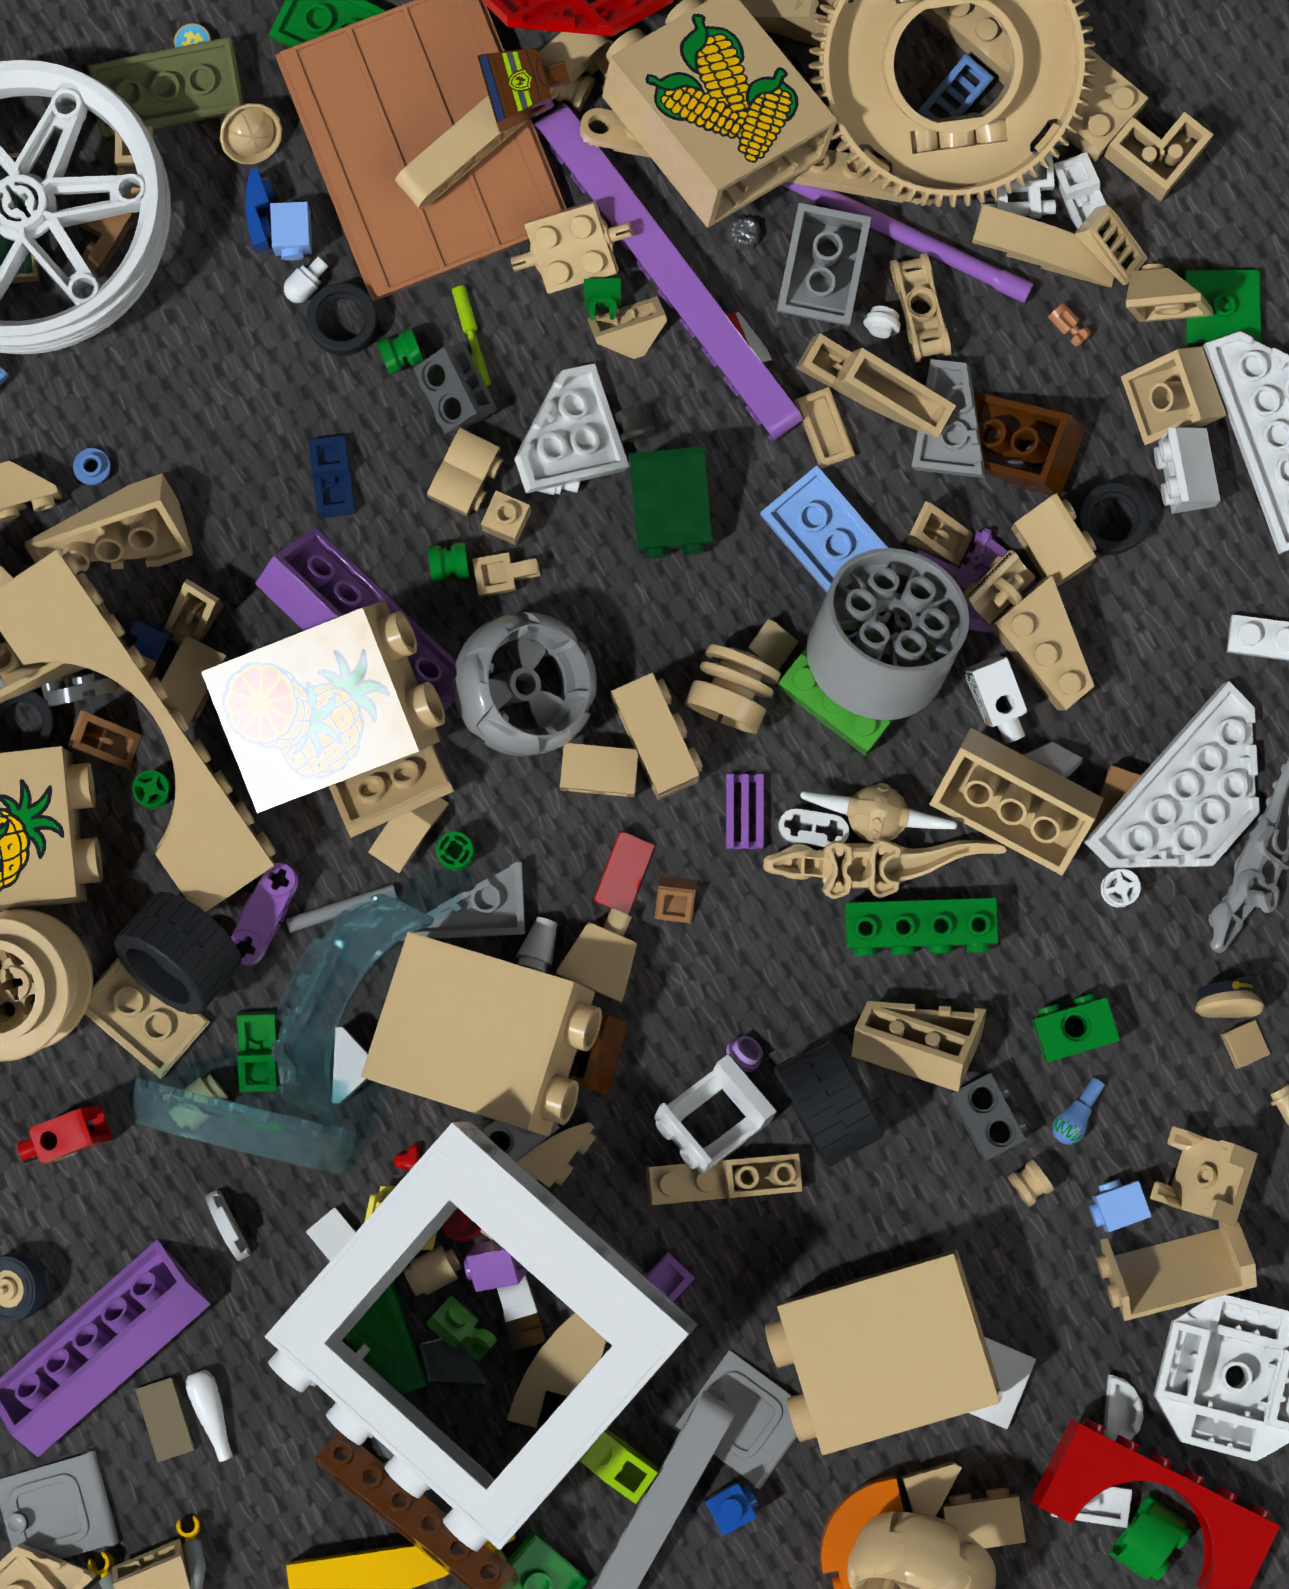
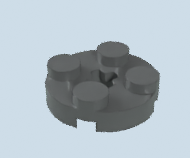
[41,672,119,706]

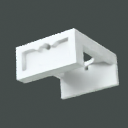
[654,1054,777,1175]

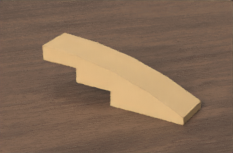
[972,204,1121,288]

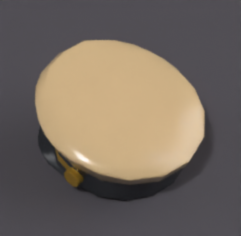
[1195,973,1265,1018]

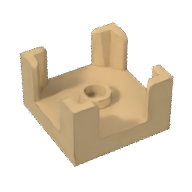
[1150,1126,1258,1226]

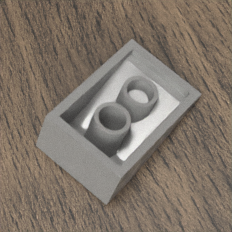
[777,203,872,326]

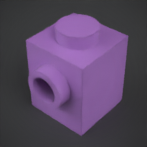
[464,1240,527,1292]

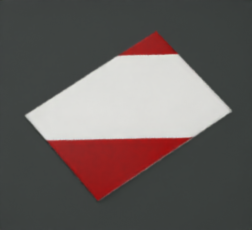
[725,312,775,362]

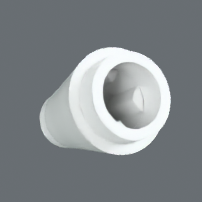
[516,917,558,973]

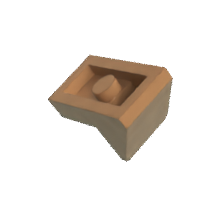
[79,212,136,279]

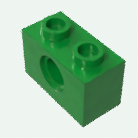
[1031,993,1120,1063]

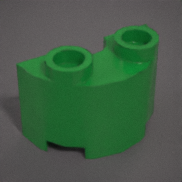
[1108,1492,1192,1581]

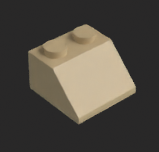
[1121,346,1227,445]

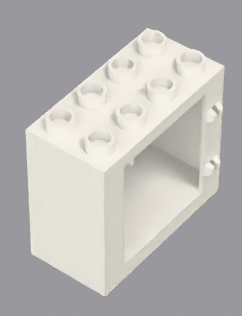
[265,1122,698,1552]

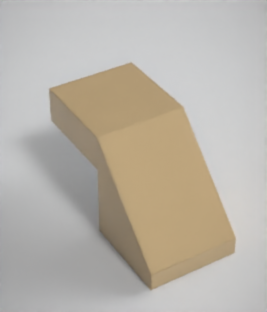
[368,798,449,873]

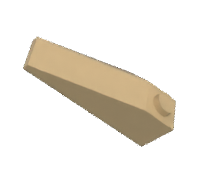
[25,473,193,571]

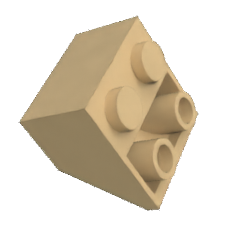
[1011,493,1097,587]

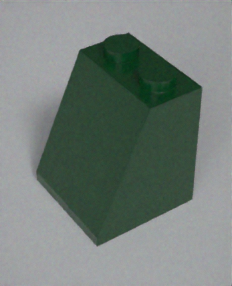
[629,446,712,559]

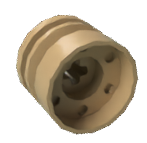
[685,644,781,734]

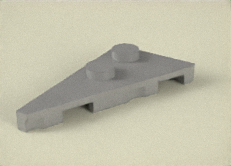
[393,862,525,941]

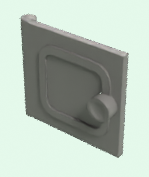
[675,1350,797,1489]
[0,1450,120,1559]

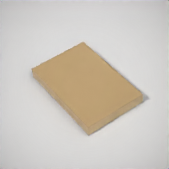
[329,745,454,838]
[85,958,211,1079]

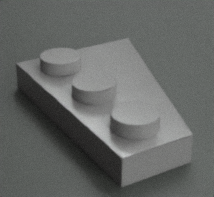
[911,359,986,478]

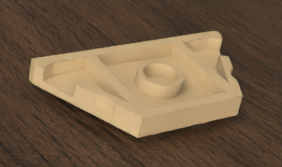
[0,1543,96,1589]

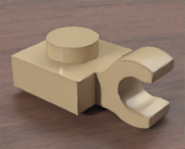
[472,552,541,597]

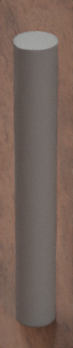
[286,884,397,933]

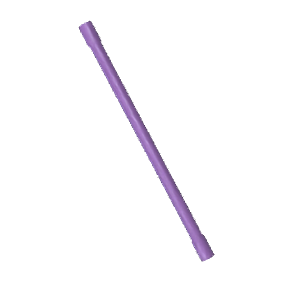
[781,182,1034,303]

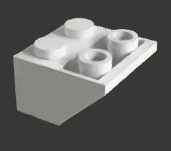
[1154,427,1221,514]

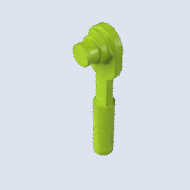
[452,285,491,386]

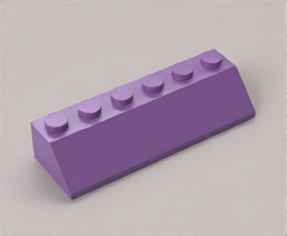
[255,527,457,711]
[0,1239,211,1457]

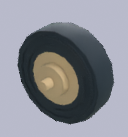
[0,1253,46,1322]

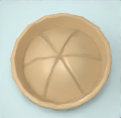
[220,103,282,165]

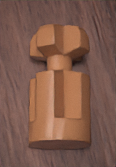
[1048,302,1091,346]

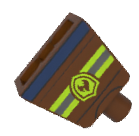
[477,48,570,132]

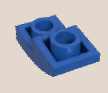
[245,168,275,253]

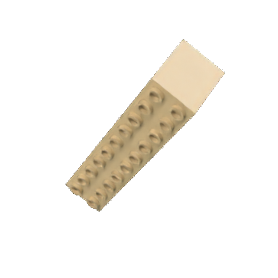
[0,549,276,912]

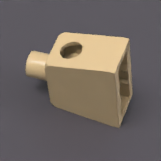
[556,908,637,1003]

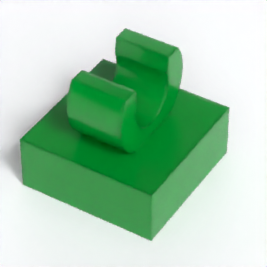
[584,278,621,320]

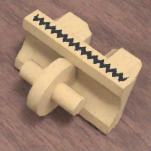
[964,550,1036,625]

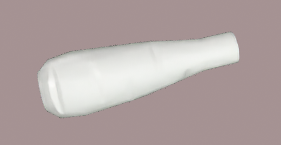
[186,1370,233,1462]

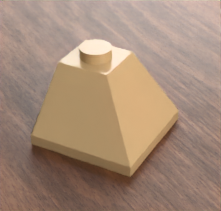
[1126,264,1213,322]

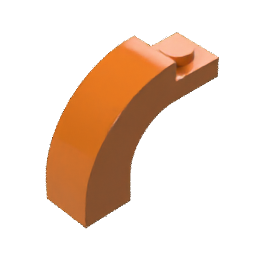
[820,1476,904,1589]

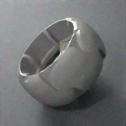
[452,612,597,756]

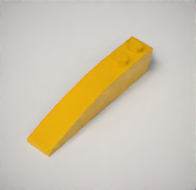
[286,1533,516,1589]

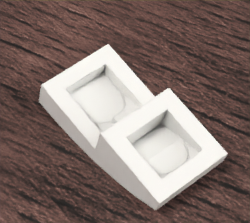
[1053,152,1106,232]

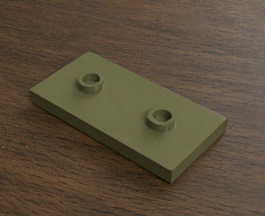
[88,37,244,139]

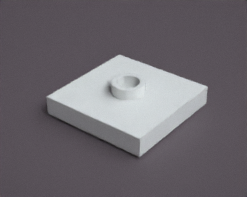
[969,1337,1036,1429]

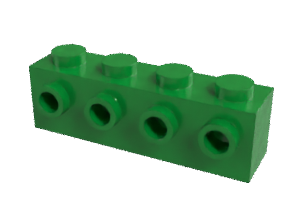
[844,898,998,957]

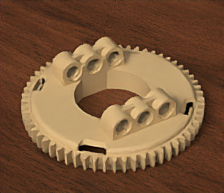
[808,0,1096,207]

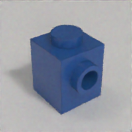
[704,1480,759,1536]

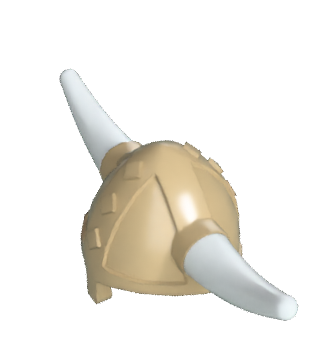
[800,783,957,844]

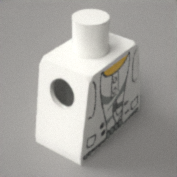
[962,656,1027,744]

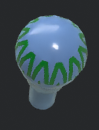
[1052,1078,1105,1145]

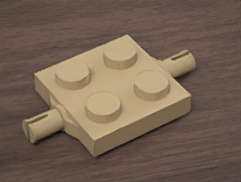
[511,200,634,294]

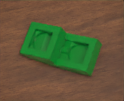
[237,1010,278,1092]

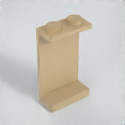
[1096,1219,1257,1321]

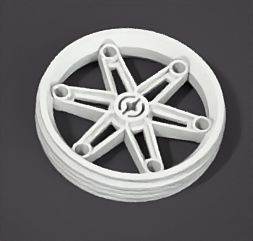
[0,60,171,354]

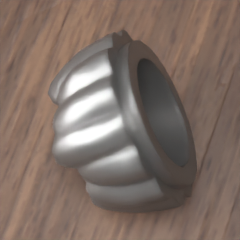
[727,216,762,251]

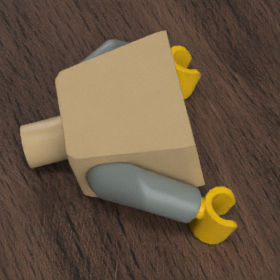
[87,1516,206,1589]

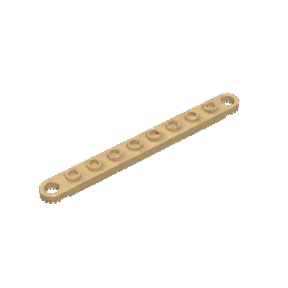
[579,108,935,206]

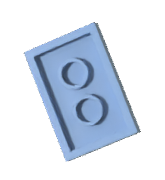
[760,465,888,593]

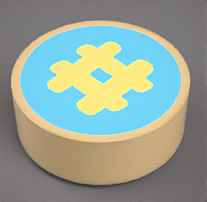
[174,23,211,48]

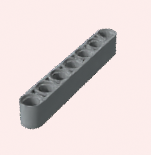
[592,1391,737,1589]

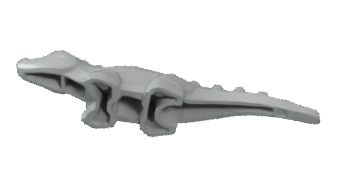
[1208,759,1289,953]

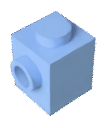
[270,202,312,261]
[1089,1179,1152,1232]

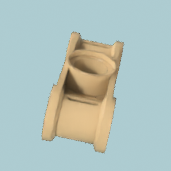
[890,253,951,363]

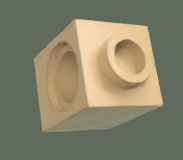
[481,491,531,545]

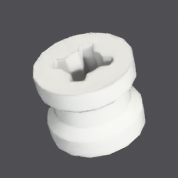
[1100,869,1141,908]

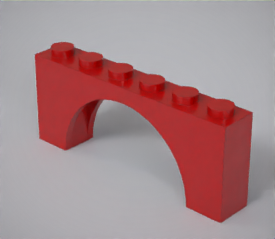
[1030,1417,1280,1589]

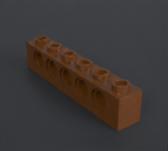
[315,1430,520,1589]

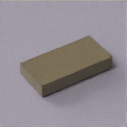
[135,1377,195,1462]

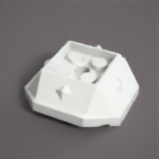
[1154,1295,1289,1461]

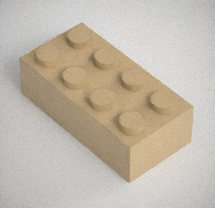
[929,728,1104,876]

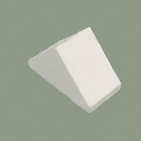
[332,1027,368,1104]

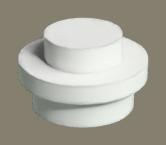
[863,306,901,338]

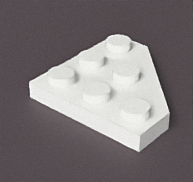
[514,363,629,493]

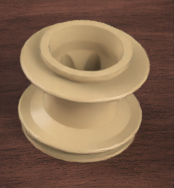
[0,909,93,1062]

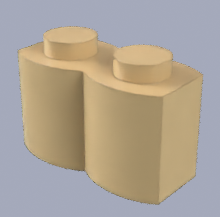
[427,428,504,517]

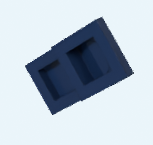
[308,435,356,519]

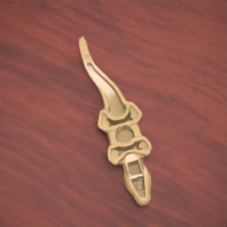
[763,838,1007,899]

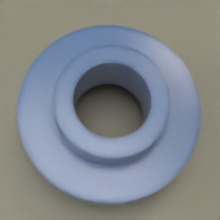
[73,448,111,486]

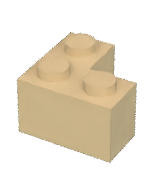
[1104,112,1213,202]

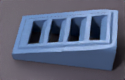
[918,54,995,119]

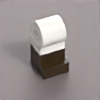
[497,1275,547,1351]

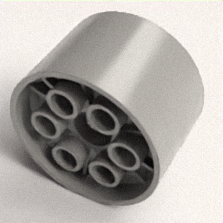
[807,548,969,720]

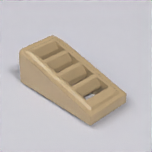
[1075,204,1148,285]

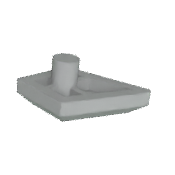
[1022,741,1083,778]

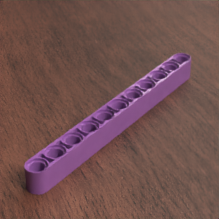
[534,103,803,442]

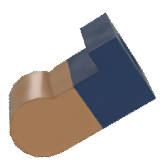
[117,618,174,692]

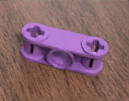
[231,863,299,966]

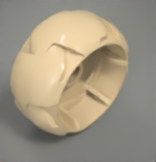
[847,1511,996,1589]

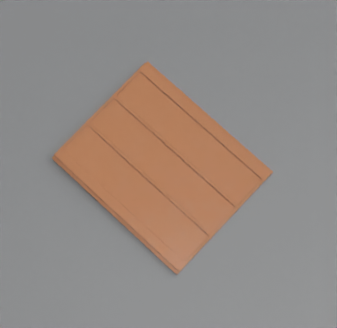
[275,0,566,301]

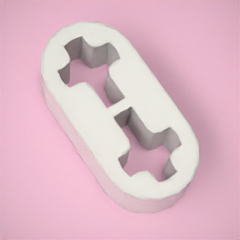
[778,809,849,848]

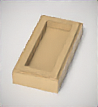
[794,387,855,469]

